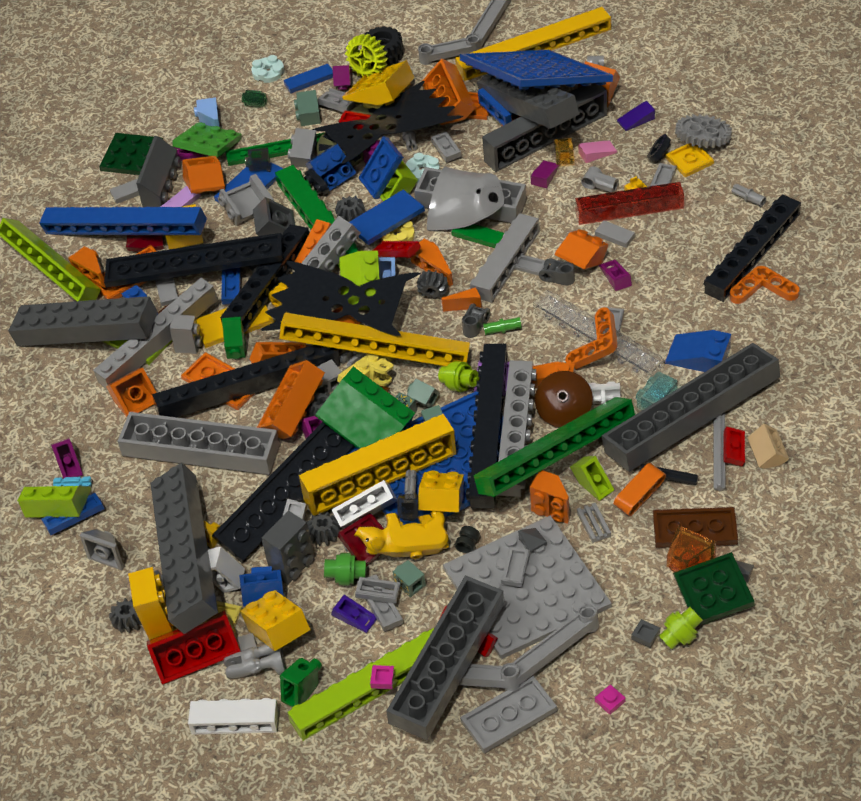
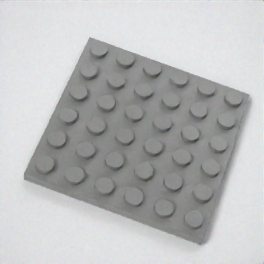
[443,515,612,660]

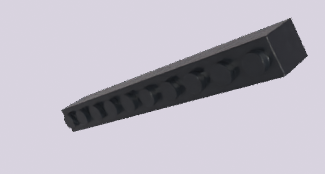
[466,344,508,508]
[152,345,340,418]

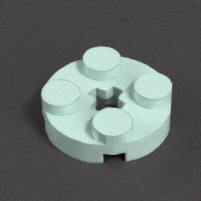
[251,55,284,83]
[406,153,439,183]

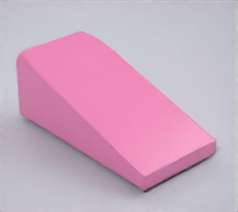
[578,140,617,163]

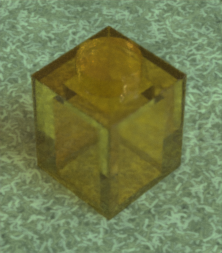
[554,138,574,165]

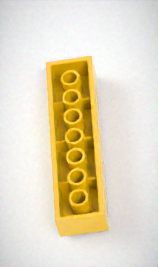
[299,414,456,516]

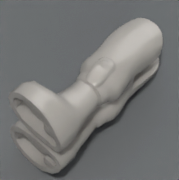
[224,644,286,679]

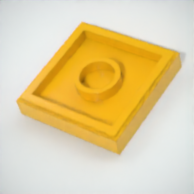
[665,143,714,178]

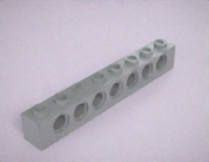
[497,360,537,497]

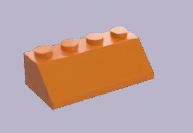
[421,58,476,125]
[257,360,325,439]

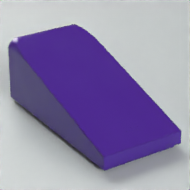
[617,101,655,131]
[331,594,377,633]

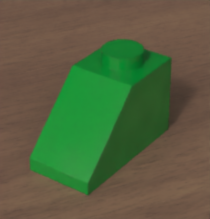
[222,317,246,359]

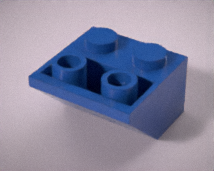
[305,144,356,190]

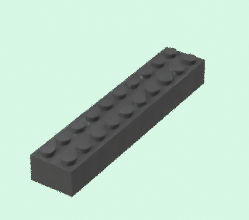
[602,343,780,472]
[150,462,218,634]

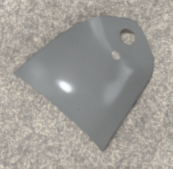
[427,166,504,230]

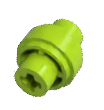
[438,361,479,392]
[659,607,703,649]

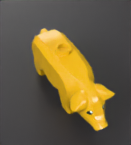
[354,511,449,559]

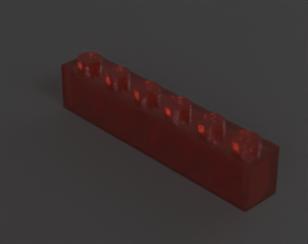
[575,182,684,225]

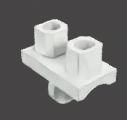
[588,381,620,405]

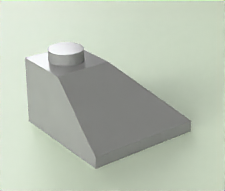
[80,529,124,570]

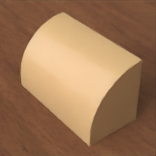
[747,424,789,469]

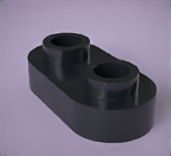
[647,134,671,162]
[304,168,330,196]

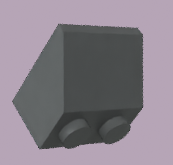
[253,197,295,236]

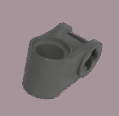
[539,258,575,286]
[462,303,491,338]

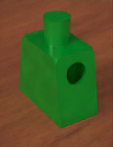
[280,658,322,707]

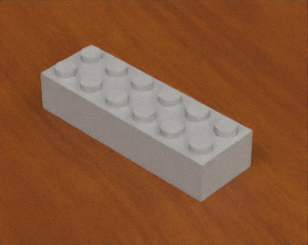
[414,167,527,223]

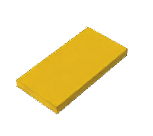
[196,305,274,348]

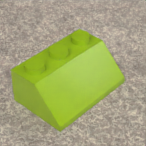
[380,160,418,201]
[339,251,381,310]
[17,486,91,518]

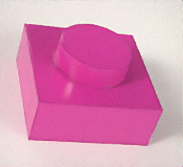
[370,665,395,689]
[595,685,626,715]

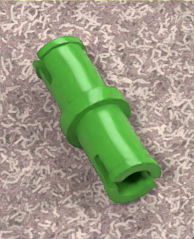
[483,317,522,335]

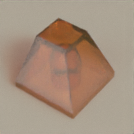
[667,526,716,572]

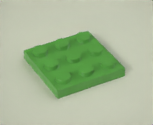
[172,122,242,158]

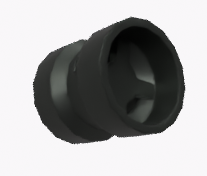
[454,526,480,554]

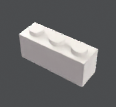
[332,480,398,529]

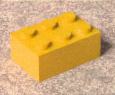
[128,567,174,640]
[240,590,310,651]

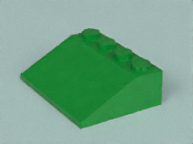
[315,366,415,449]

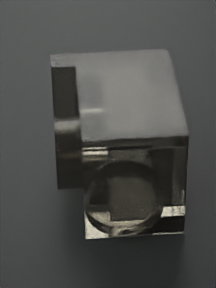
[245,148,271,172]

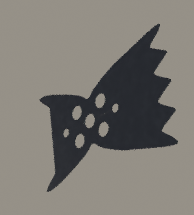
[312,81,463,164]
[261,261,421,336]

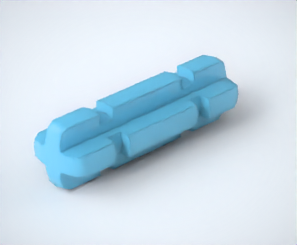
[53,476,92,487]

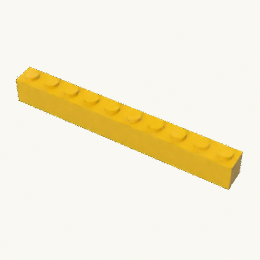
[455,7,611,81]
[279,313,470,366]

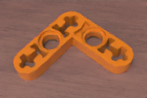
[730,266,800,304]
[565,307,617,369]

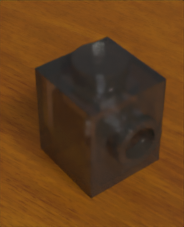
[397,494,420,521]

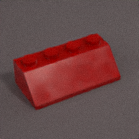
[147,610,241,684]

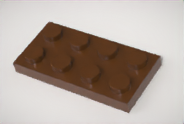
[653,507,738,548]

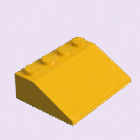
[342,60,415,105]

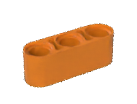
[613,463,666,516]

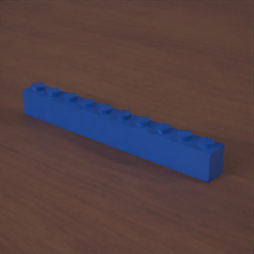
[39,207,207,235]

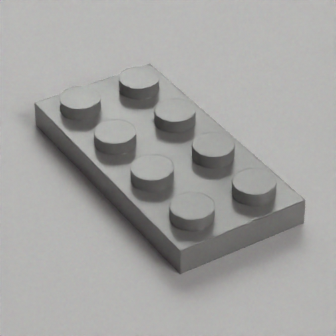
[460,676,557,753]

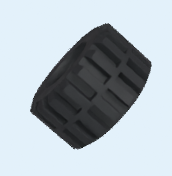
[365,26,404,66]

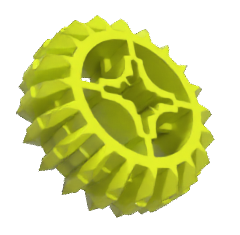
[345,34,388,77]

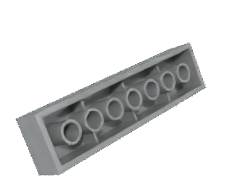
[117,412,280,475]

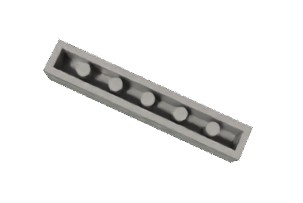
[470,213,540,303]

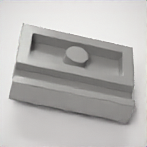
[318,88,359,113]

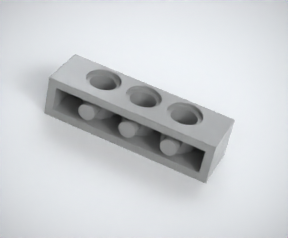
[301,216,361,272]

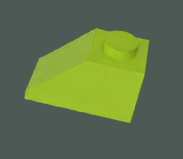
[570,456,614,501]

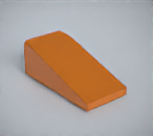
[441,287,481,312]

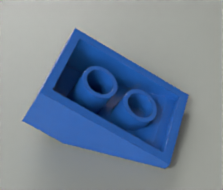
[665,330,731,372]

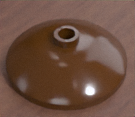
[535,371,593,428]

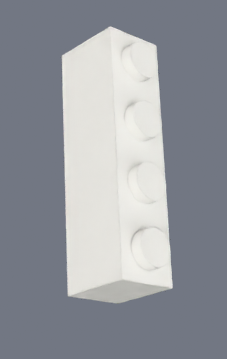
[188,698,279,735]

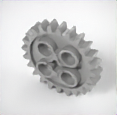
[675,114,732,148]

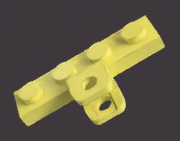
[337,354,395,387]

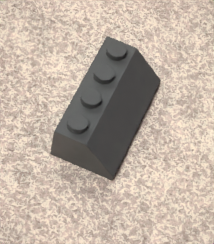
[136,136,181,207]

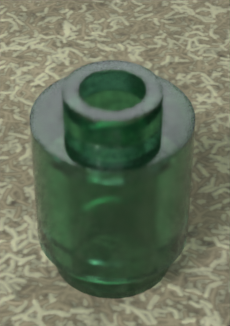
[242,90,267,108]

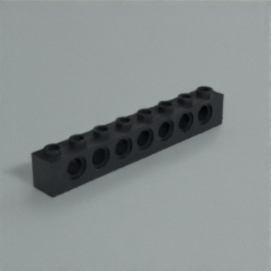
[703,194,801,302]
[220,224,310,333]

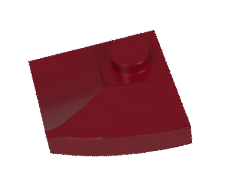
[126,235,164,252]
[338,513,384,567]

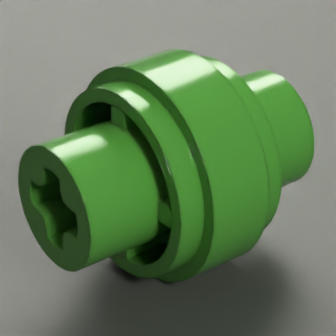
[324,553,366,586]

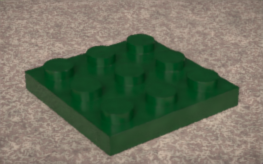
[99,133,163,175]
[673,552,755,627]

